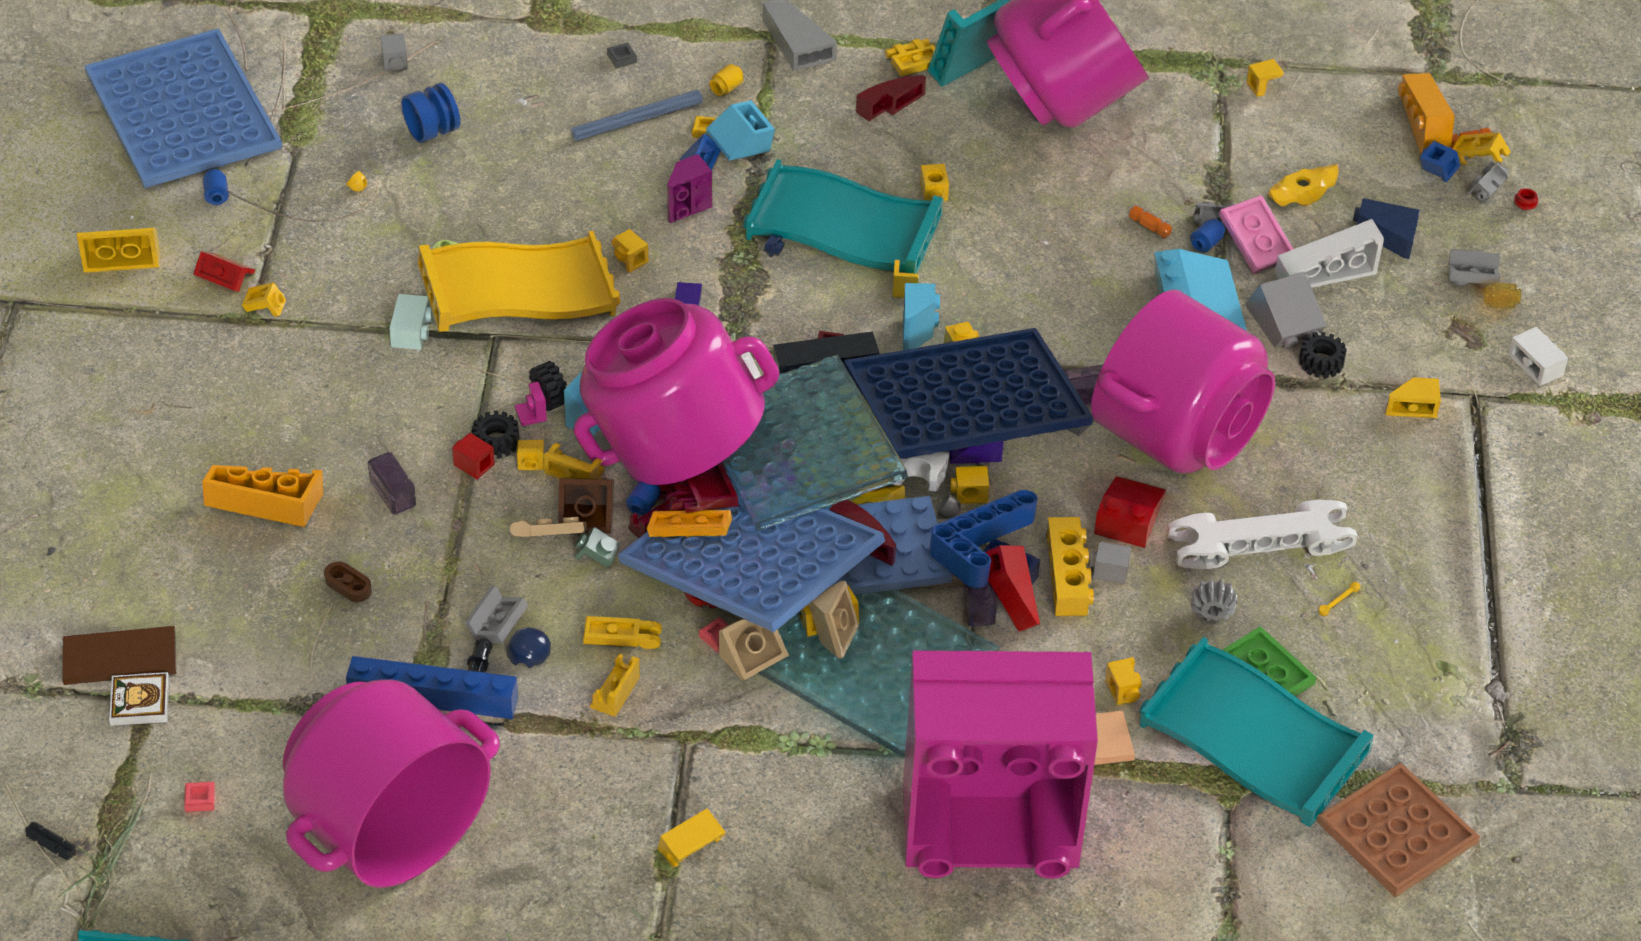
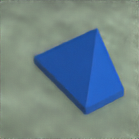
[679,133,721,170]

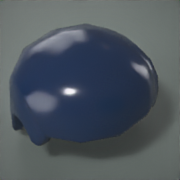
[507,627,551,668]

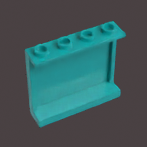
[928,0,1010,87]

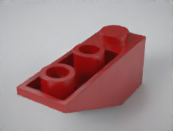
[985,546,1040,632]

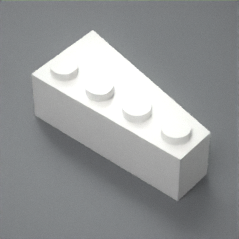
[1275,219,1384,288]

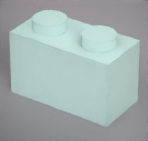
[389,294,433,350]

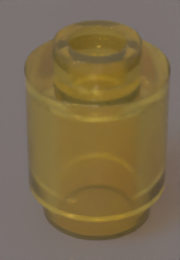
[1483,282,1521,308]

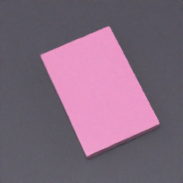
[1219,195,1293,274]

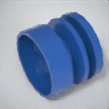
[401,82,461,143]

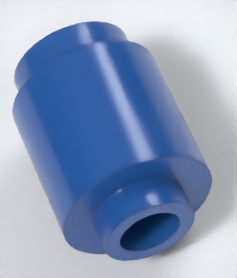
[202,169,229,205]
[1190,219,1225,253]
[626,481,661,516]

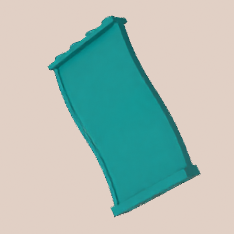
[743,159,943,274]
[1139,637,1374,827]

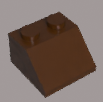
[558,477,614,533]

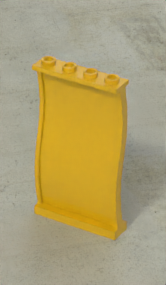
[417,231,620,332]

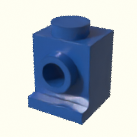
[1420,141,1461,183]

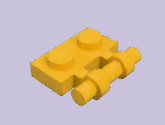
[884,38,935,77]

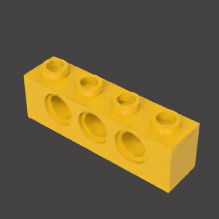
[1046,517,1094,616]

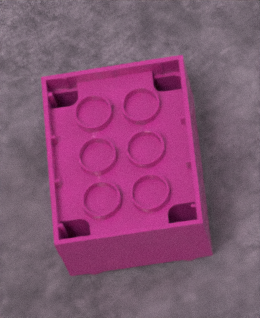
[903,651,1098,879]

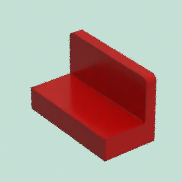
[193,251,256,292]

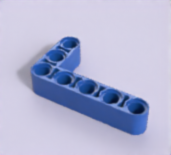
[929,490,1038,588]

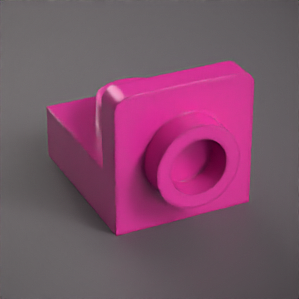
[515,382,547,426]

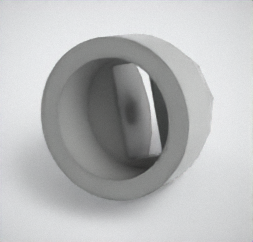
[938,494,960,517]

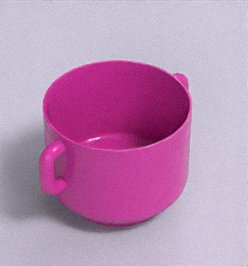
[986,0,1150,128]
[1091,290,1275,474]
[574,298,779,485]
[283,680,500,888]

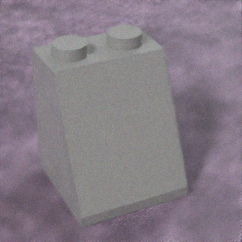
[1245,272,1327,348]

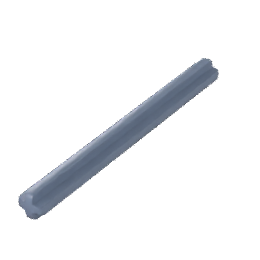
[571,90,703,141]

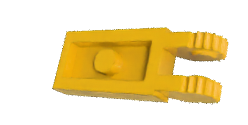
[583,616,662,649]

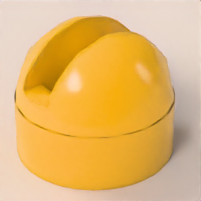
[346,171,368,192]

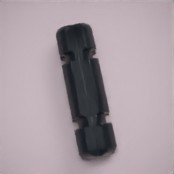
[25,821,77,860]

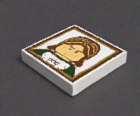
[109,672,169,726]

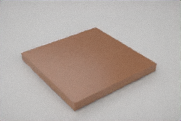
[1316,762,1480,898]

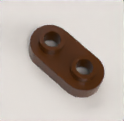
[324,561,372,602]

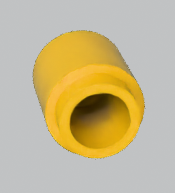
[709,64,743,96]

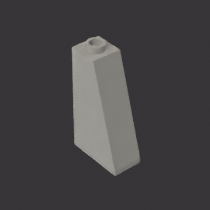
[763,0,837,71]

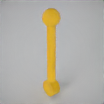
[1318,582,1360,616]

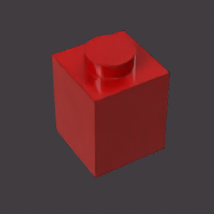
[452,433,495,480]

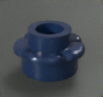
[764,234,785,257]

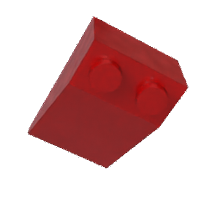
[1094,476,1166,548]

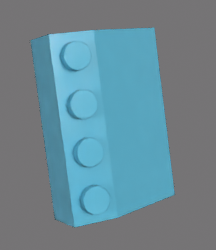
[1154,249,1246,330]

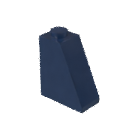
[1353,198,1420,259]

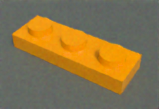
[647,510,732,537]

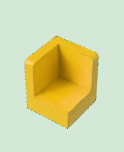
[1246,59,1284,97]
[893,260,919,298]

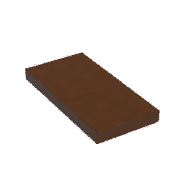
[62,626,176,685]

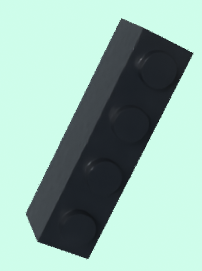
[773,331,880,384]

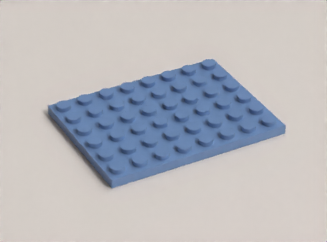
[84,28,282,188]
[618,469,885,632]

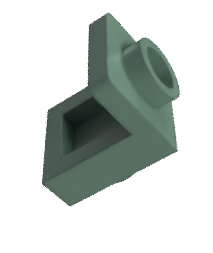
[574,527,621,568]

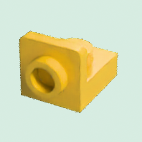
[242,282,286,317]
[517,440,544,470]

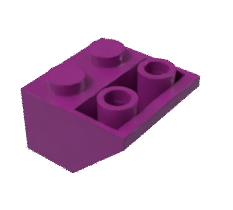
[667,154,712,223]

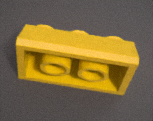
[77,228,159,272]

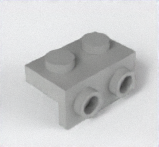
[1447,249,1500,288]
[465,586,528,643]

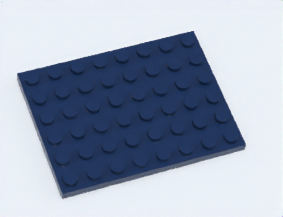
[844,328,1093,460]

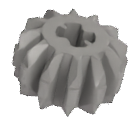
[1191,579,1237,623]

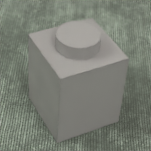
[381,33,408,71]
[1090,542,1131,584]

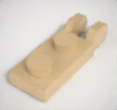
[509,517,587,537]

